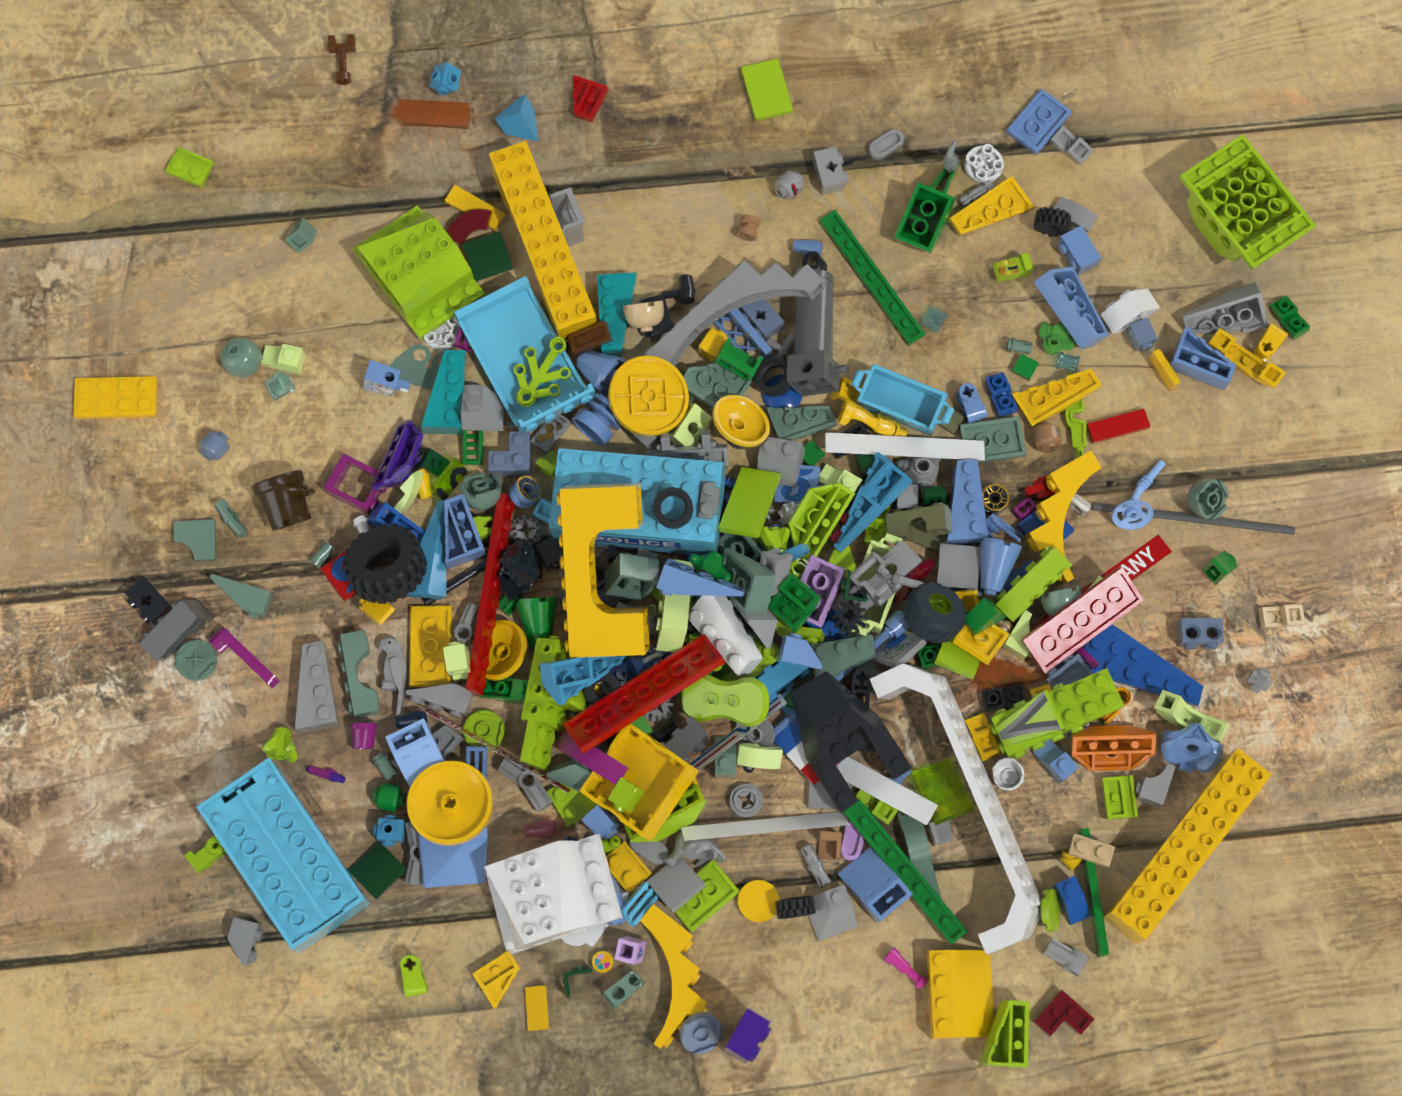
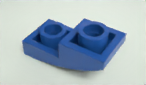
[985,372,1018,418]

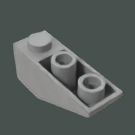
[406,683,474,718]

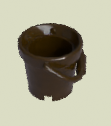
[251,469,315,531]

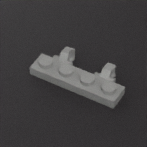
[646,429,729,466]

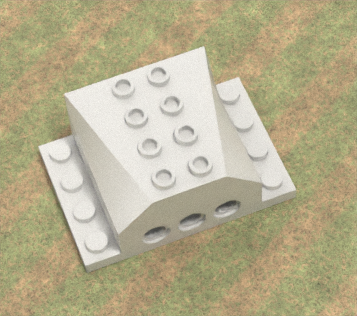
[484,834,622,955]

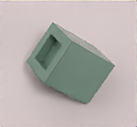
[285,218,317,253]

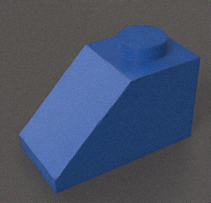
[1052,876,1090,926]

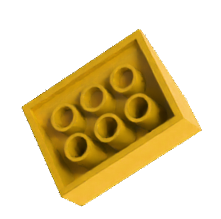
[926,950,994,1039]

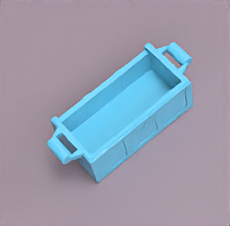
[851,364,954,436]

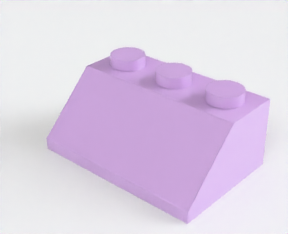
[800,555,847,628]

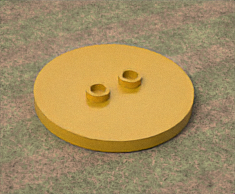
[608,356,689,437]

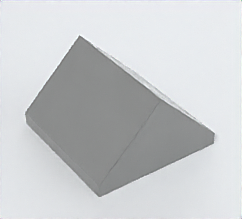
[732,602,778,649]

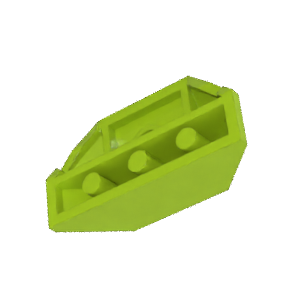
[787,482,855,561]
[624,784,706,842]

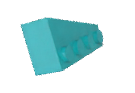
[597,272,637,357]
[421,350,467,435]

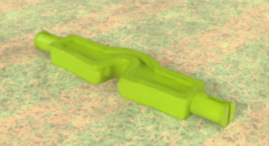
[1064,372,1087,459]

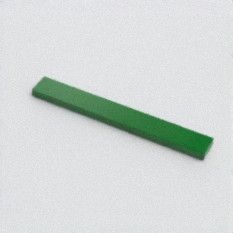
[819,210,926,346]
[843,799,968,945]

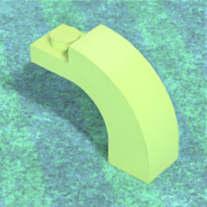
[1154,690,1229,744]

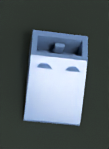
[385,718,445,787]

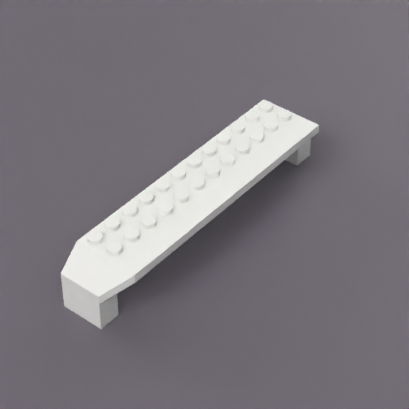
[870,664,1042,955]

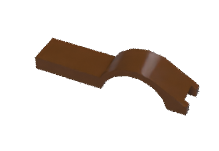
[565,321,613,360]

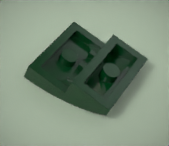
[462,232,513,282]
[348,842,407,900]

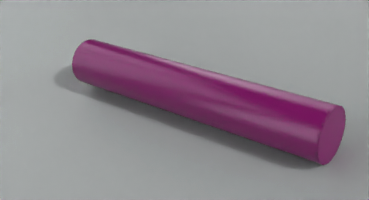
[1075,647,1099,669]

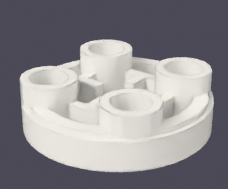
[964,144,1004,184]
[423,316,462,351]

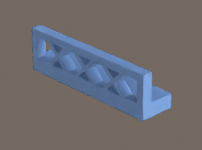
[713,309,772,361]

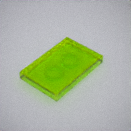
[911,758,974,826]

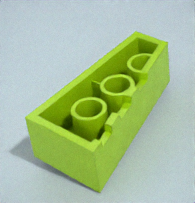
[995,546,1072,622]

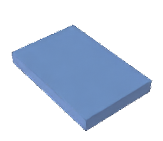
[1005,89,1072,155]

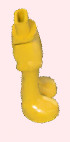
[837,398,908,437]

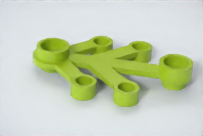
[514,337,571,407]

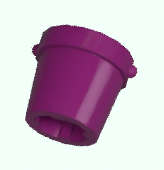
[350,723,377,749]

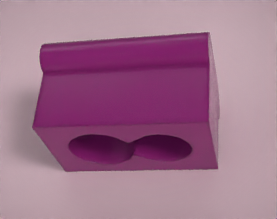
[1011,497,1036,522]

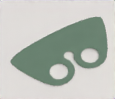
[389,344,444,390]

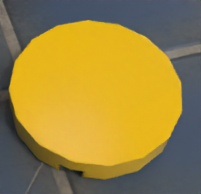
[737,880,780,923]

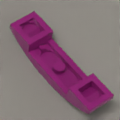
[554,729,629,785]

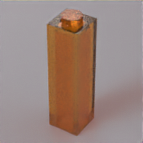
[394,99,471,129]

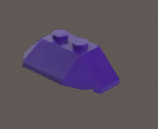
[371,420,424,491]

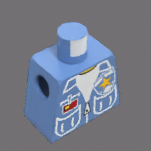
[363,360,411,396]

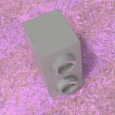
[812,147,848,195]

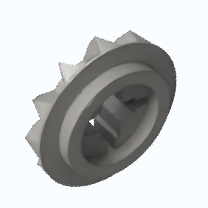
[510,514,543,545]
[644,698,674,723]
[729,784,763,818]

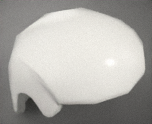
[992,757,1024,791]

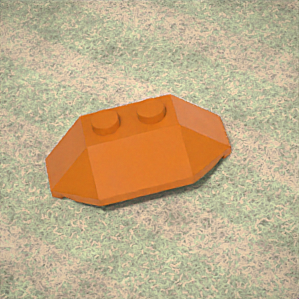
[1071,725,1156,771]

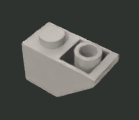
[228,918,263,967]

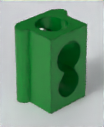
[498,596,517,617]

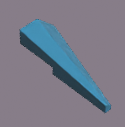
[834,452,913,553]
[407,501,446,600]
[540,655,632,705]

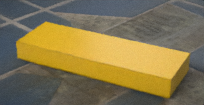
[444,185,505,231]

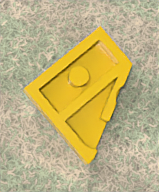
[472,950,520,1009]

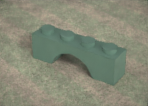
[338,630,381,719]

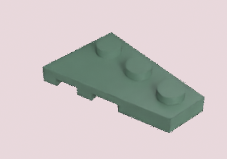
[766,406,837,441]
[811,635,876,677]

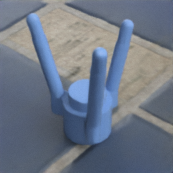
[986,513,1024,542]

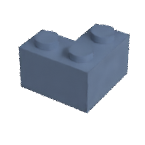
[488,432,531,477]

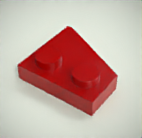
[573,75,609,122]

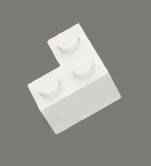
[1100,288,1160,334]

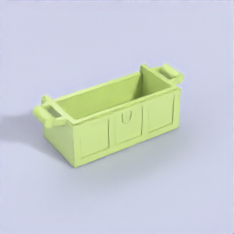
[852,533,902,636]

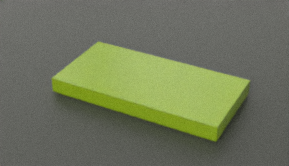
[718,467,781,538]

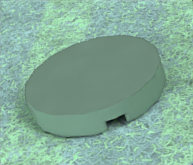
[175,640,218,681]

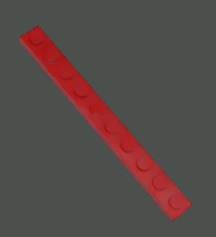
[466,494,515,696]

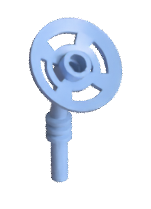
[1112,460,1165,530]

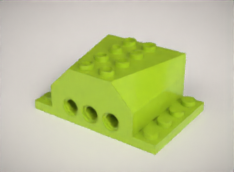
[1179,134,1316,271]
[352,205,486,340]

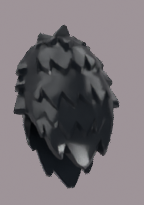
[499,539,543,601]

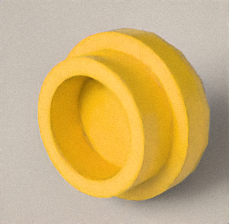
[1060,848,1082,871]

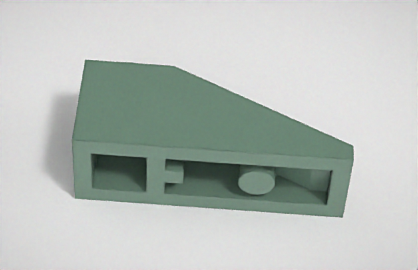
[210,574,273,620]

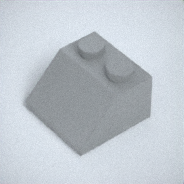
[461,385,505,431]
[757,437,805,487]

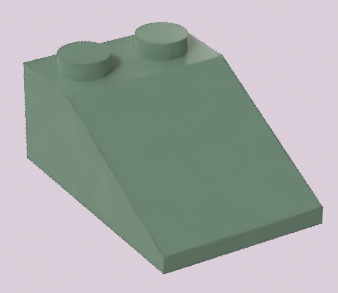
[722,548,776,613]

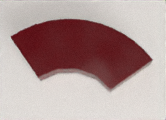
[446,209,493,244]

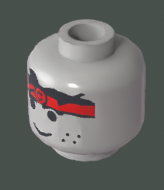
[775,170,804,200]

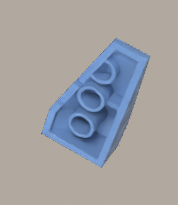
[656,558,745,596]

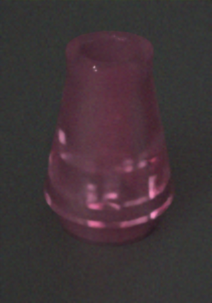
[524,818,556,839]

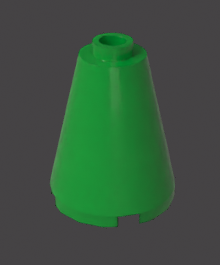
[516,597,557,651]

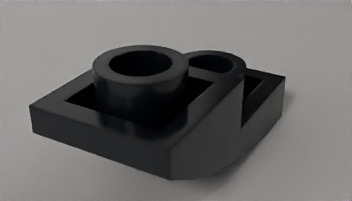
[981,683,1027,711]

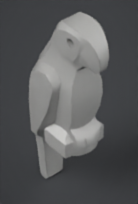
[379,638,407,716]

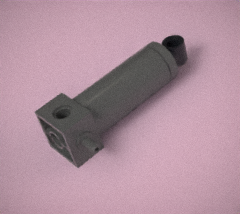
[787,251,849,397]

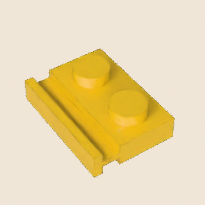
[606,841,652,894]

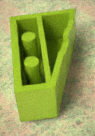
[978,1000,1029,1068]

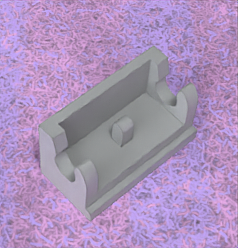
[760,548,793,596]

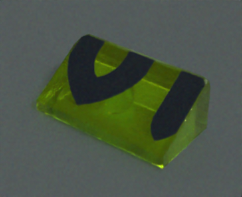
[430,457,468,501]

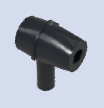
[662,274,696,305]

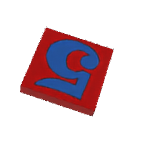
[320,551,357,602]

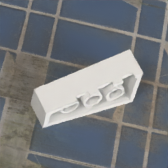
[688,596,763,675]

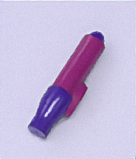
[306,766,346,784]

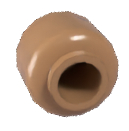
[1034,421,1061,453]

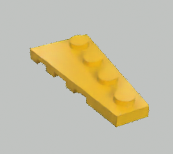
[948,176,1035,236]
[1012,368,1102,428]

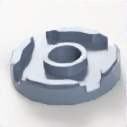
[680,1012,722,1054]

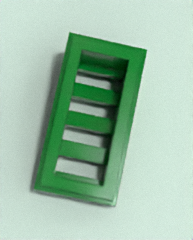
[462,430,484,465]

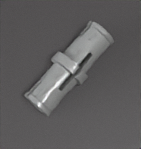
[800,844,831,888]

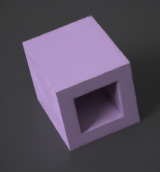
[615,935,647,965]

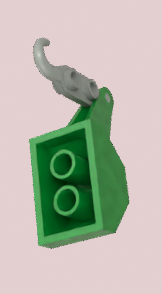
[894,140,960,253]

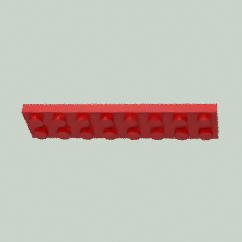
[563,634,726,754]

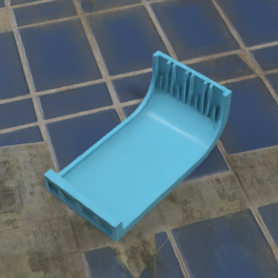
[454,276,595,434]

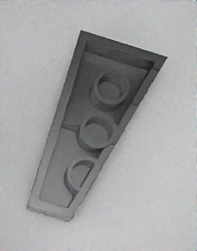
[661,716,708,762]

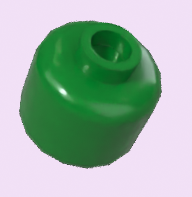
[373,782,405,812]

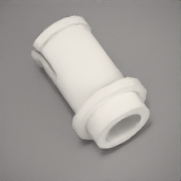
[353,515,371,533]

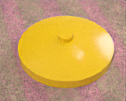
[407,761,493,846]

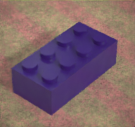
[723,1008,772,1064]

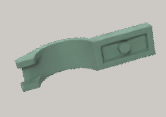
[896,813,942,899]

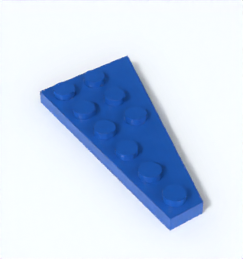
[1083,624,1204,707]

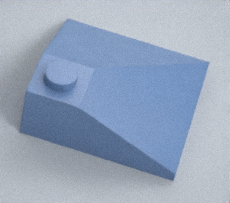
[418,826,488,888]

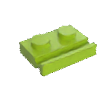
[165,147,214,188]
[1101,775,1138,820]

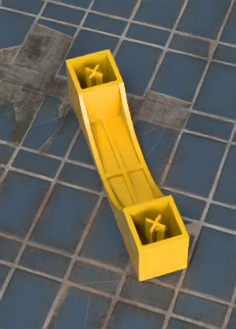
[489,141,597,340]
[1103,748,1272,944]

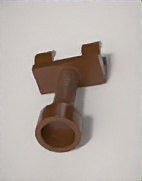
[328,34,356,85]

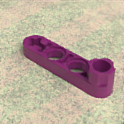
[208,627,280,689]

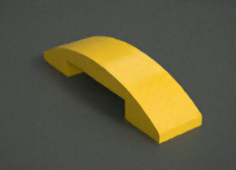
[1208,328,1287,389]

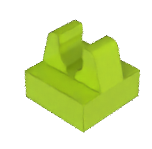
[473,516,493,541]

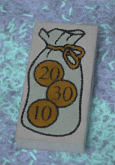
[531,414,571,454]

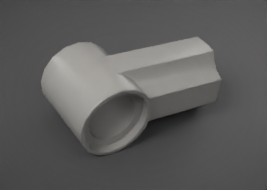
[454,603,479,646]
[1043,938,1089,976]

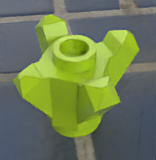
[757,526,790,553]
[261,727,298,763]

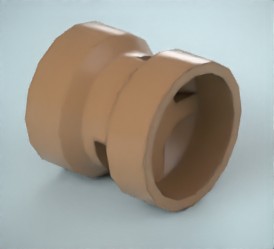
[737,215,760,241]

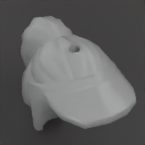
[662,824,726,867]

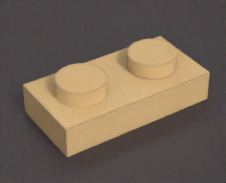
[1068,833,1115,868]

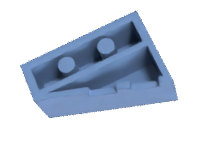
[1170,326,1236,390]
[444,494,486,569]

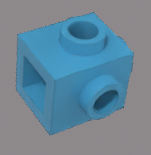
[430,62,461,96]
[374,815,406,847]

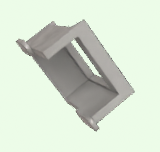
[550,187,585,247]

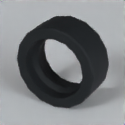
[754,356,791,397]
[653,487,694,529]

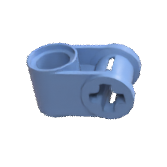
[956,383,987,424]

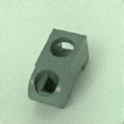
[602,970,645,1010]

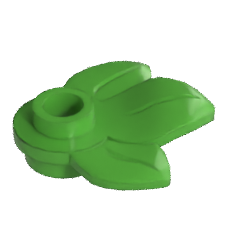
[1039,322,1076,355]

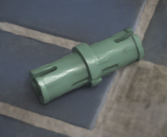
[214,499,248,538]

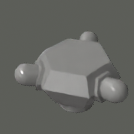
[897,457,941,488]

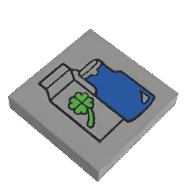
[872,632,926,668]

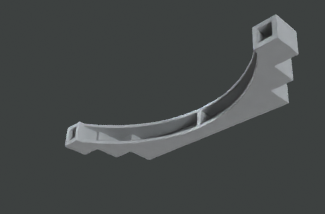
[632,260,826,449]

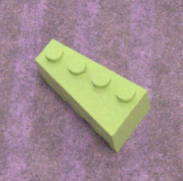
[656,559,693,653]

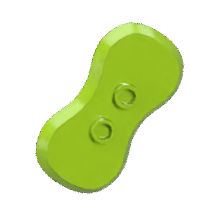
[681,674,769,727]

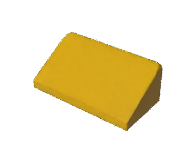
[525,985,549,1031]

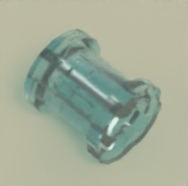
[1056,351,1080,373]

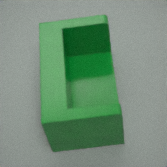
[713,337,763,382]

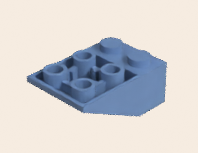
[837,848,913,923]

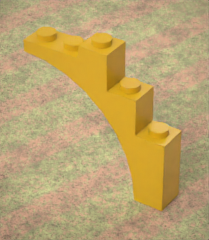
[1025,450,1101,584]
[640,904,708,1050]

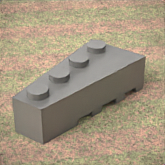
[295,641,340,734]

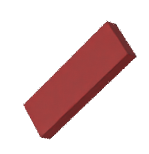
[1086,408,1151,444]

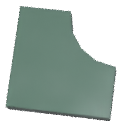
[174,519,216,562]

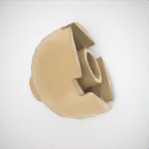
[623,300,664,332]

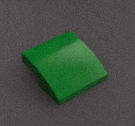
[767,573,821,633]

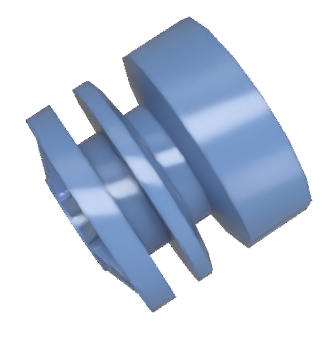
[572,393,621,446]

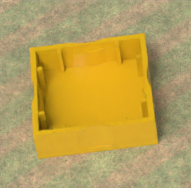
[580,724,699,842]

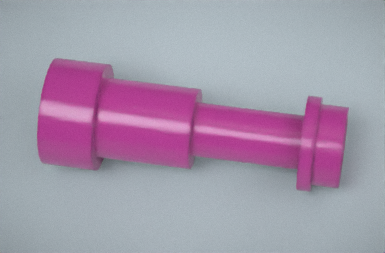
[883,947,928,989]

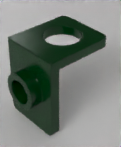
[414,448,451,479]
[840,569,868,602]
[563,966,593,999]

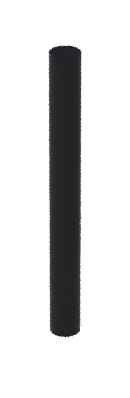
[423,559,487,606]

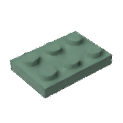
[959,416,1027,464]

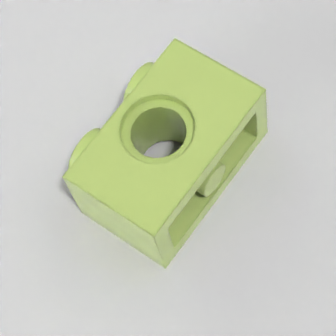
[669,403,712,447]

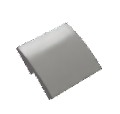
[936,543,980,589]

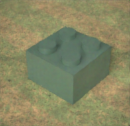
[605,553,659,601]

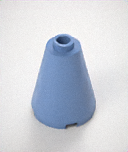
[980,537,1022,596]

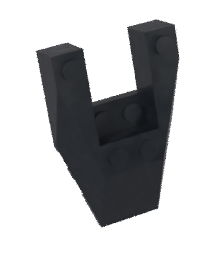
[791,671,912,812]

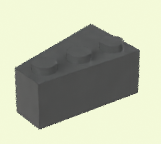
[140,600,215,661]

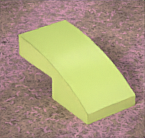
[394,470,423,513]
[736,743,783,769]

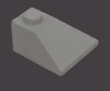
[808,885,858,942]

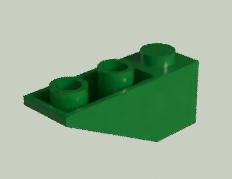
[474,678,529,705]

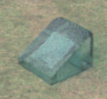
[920,305,949,333]
[265,372,296,401]

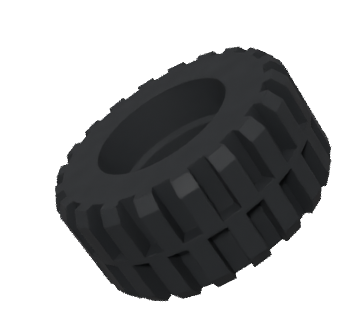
[343,524,427,604]

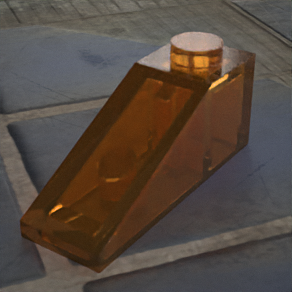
[973,658,1043,689]

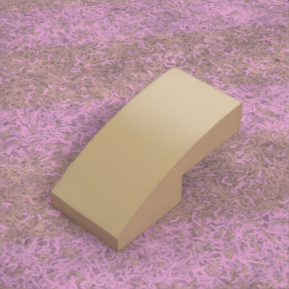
[1258,604,1305,629]

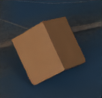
[818,831,842,861]

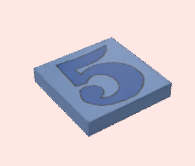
[774,465,821,505]

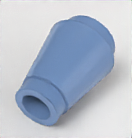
[793,239,823,256]

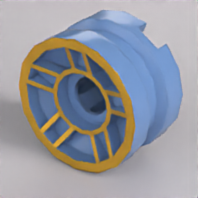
[509,476,542,508]

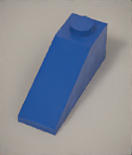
[367,502,425,543]

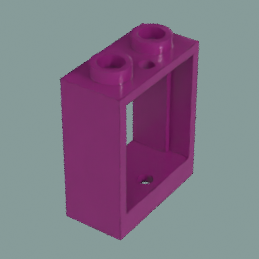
[323,453,387,515]

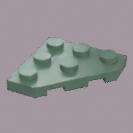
[683,363,754,410]

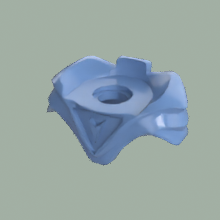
[1160,722,1224,773]

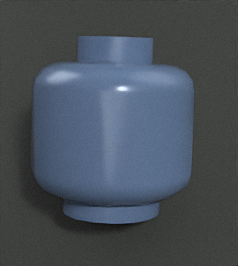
[199,431,230,461]

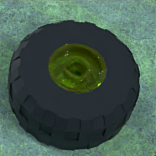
[903,582,966,643]

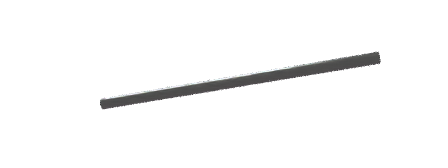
[1092,502,1295,535]

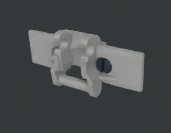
[831,540,922,622]

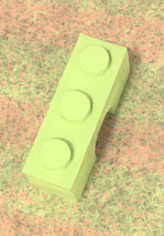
[443,642,471,684]

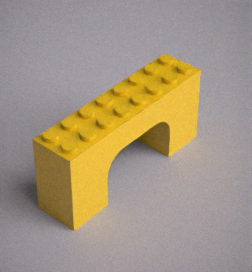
[557,482,650,658]

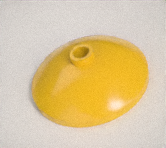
[712,395,770,447]
[485,620,527,680]

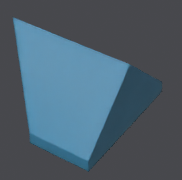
[495,94,539,142]

